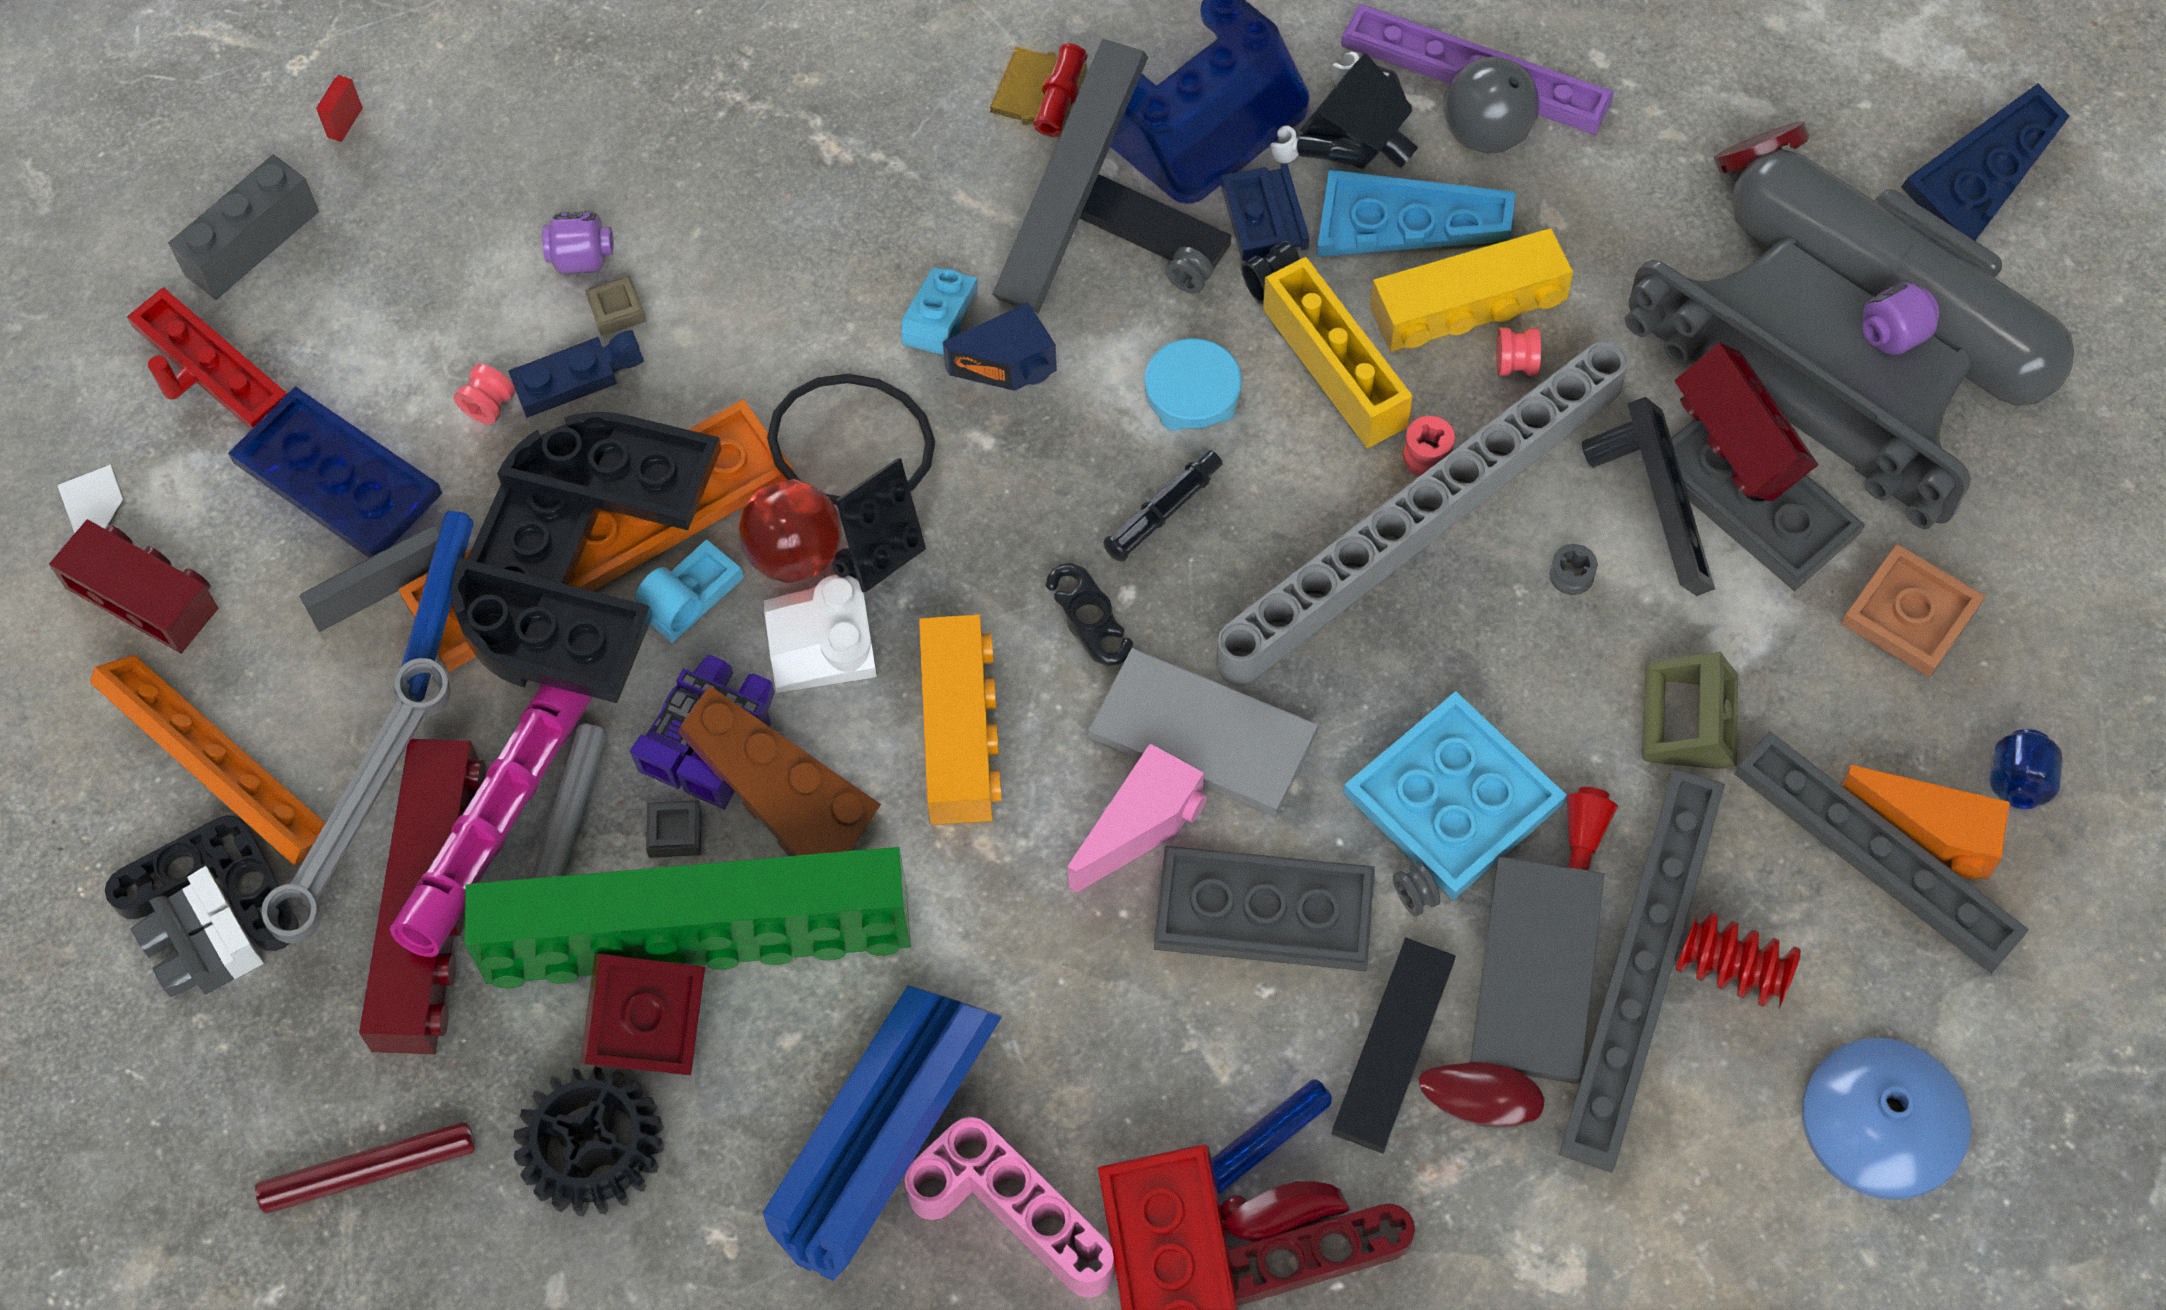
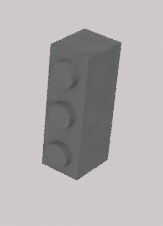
[168,154,319,300]

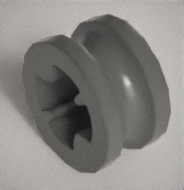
[1165,247,1213,294]
[1549,544,1598,595]
[1393,862,1441,916]

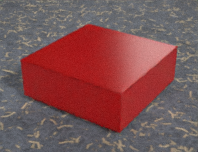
[316,75,363,142]

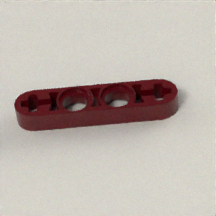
[1228,1204,1415,1306]

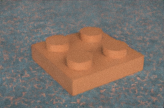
[1841,544,1986,678]

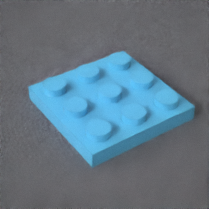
[1343,691,1567,901]

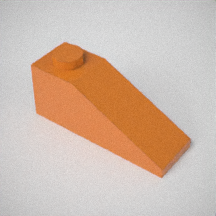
[1841,765,2010,880]

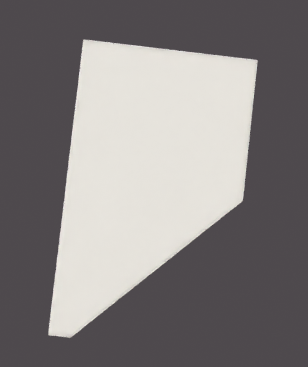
[57,465,123,534]

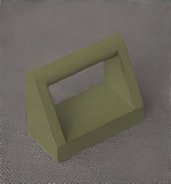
[1642,652,1738,769]

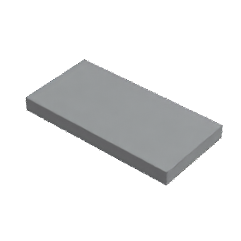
[1088,648,1318,817]

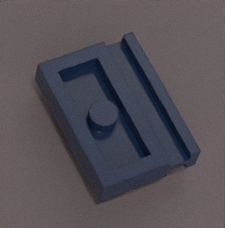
[1221,163,1309,261]

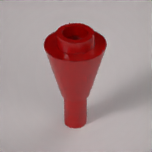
[1566,787,1618,871]

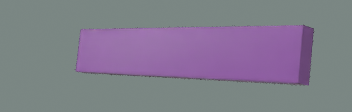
[1341,4,1614,135]

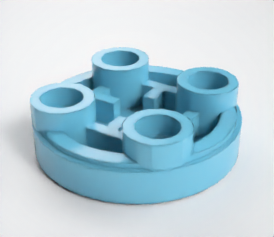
[1145,338,1242,430]

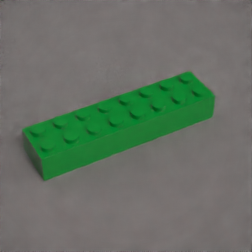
[465,847,911,988]

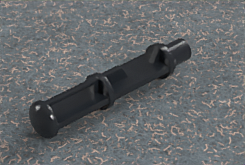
[1103,450,1223,561]

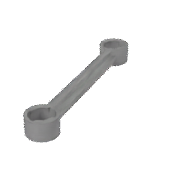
[262,658,451,943]

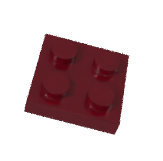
[580,954,705,1075]

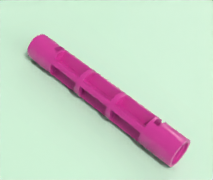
[390,684,592,957]

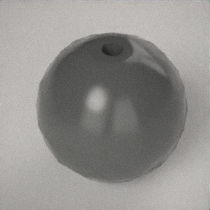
[1443,57,1539,154]

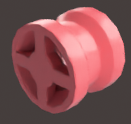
[1496,328,1541,376]
[453,364,516,425]
[1403,415,1455,476]

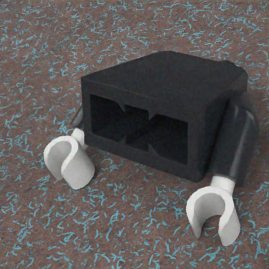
[1270,52,1418,169]

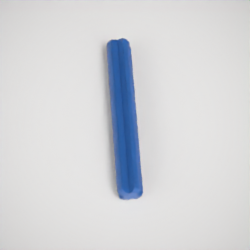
[394,511,474,702]

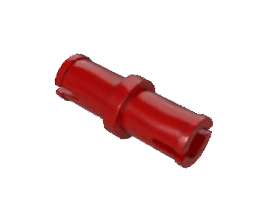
[1033,43,1088,137]

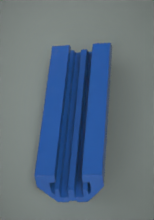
[763,985,1002,1281]

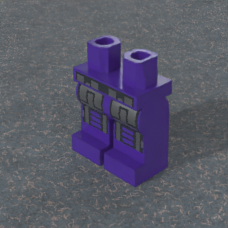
[630,654,775,810]

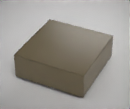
[585,276,646,336]

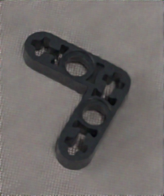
[105,815,299,951]

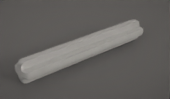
[531,723,606,878]

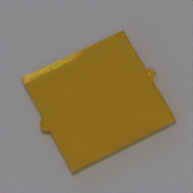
[990,47,1087,128]

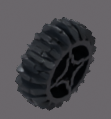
[514,1065,664,1217]

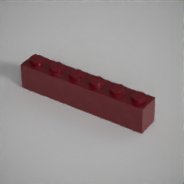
[359,739,486,1054]

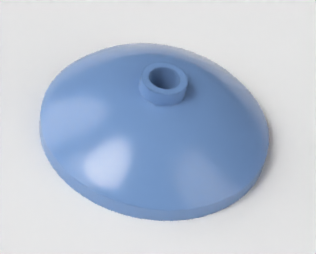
[1802,1038,1971,1200]

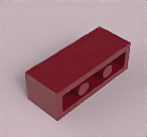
[1674,343,1819,502]
[49,519,219,654]

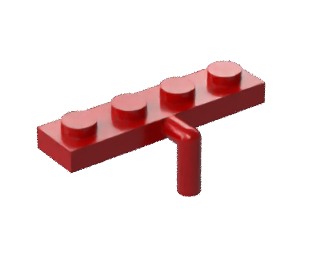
[127,287,292,434]

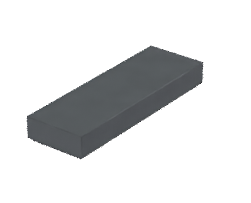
[299,525,440,632]

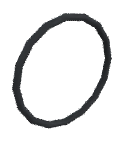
[767,373,935,505]

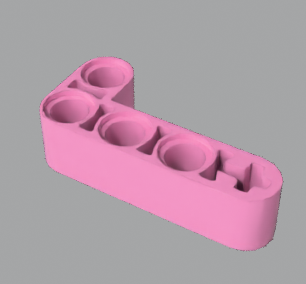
[904,1117,1114,1298]

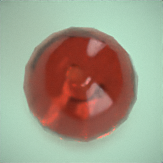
[738,479,842,583]

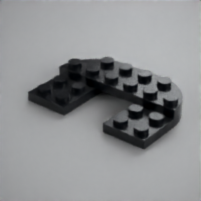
[452,412,722,703]

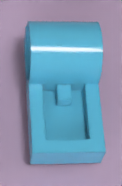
[901,267,978,356]
[635,539,744,643]

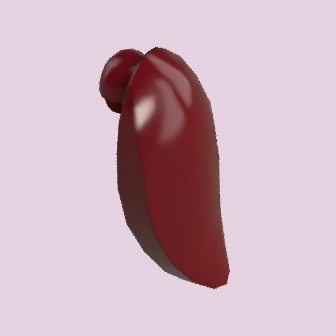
[1419,1063,1544,1128]
[1220,1181,1350,1241]

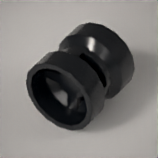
[1241,241,1301,304]

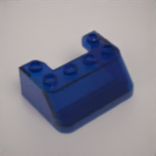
[1110,0,1310,204]

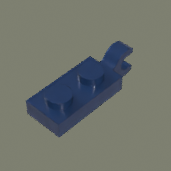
[508,330,644,418]

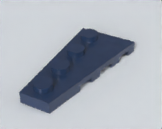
[1901,83,2070,241]

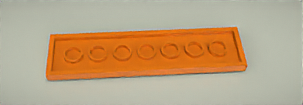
[398,399,794,672]

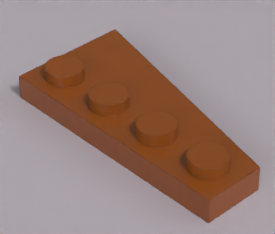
[677,685,881,856]

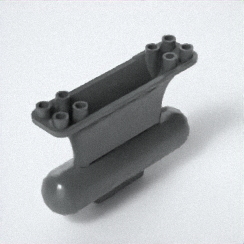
[1625,150,2074,529]

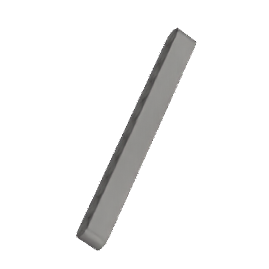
[1217,341,1629,685]

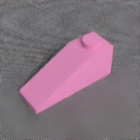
[1067,744,1207,893]

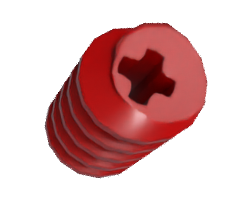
[1676,913,1801,1008]

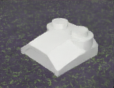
[764,574,877,693]

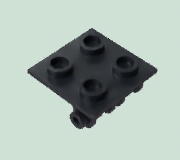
[832,458,926,592]

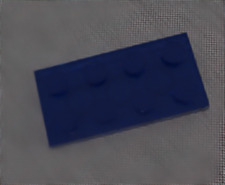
[228,386,443,558]

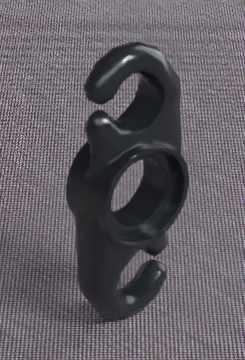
[1045,563,1134,666]

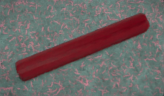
[255,1122,475,1213]

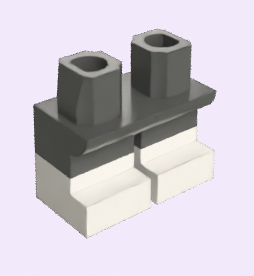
[130,866,264,997]

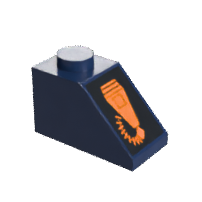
[943,302,1057,391]

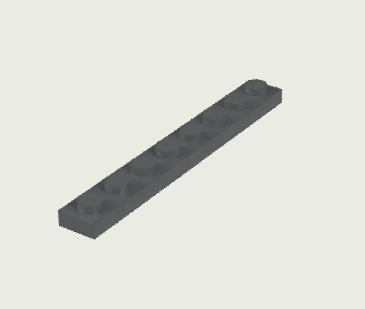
[1559,768,1725,1173]

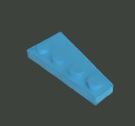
[1316,170,1516,257]

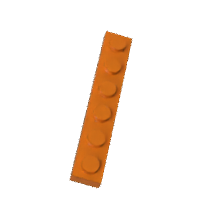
[90,655,325,866]

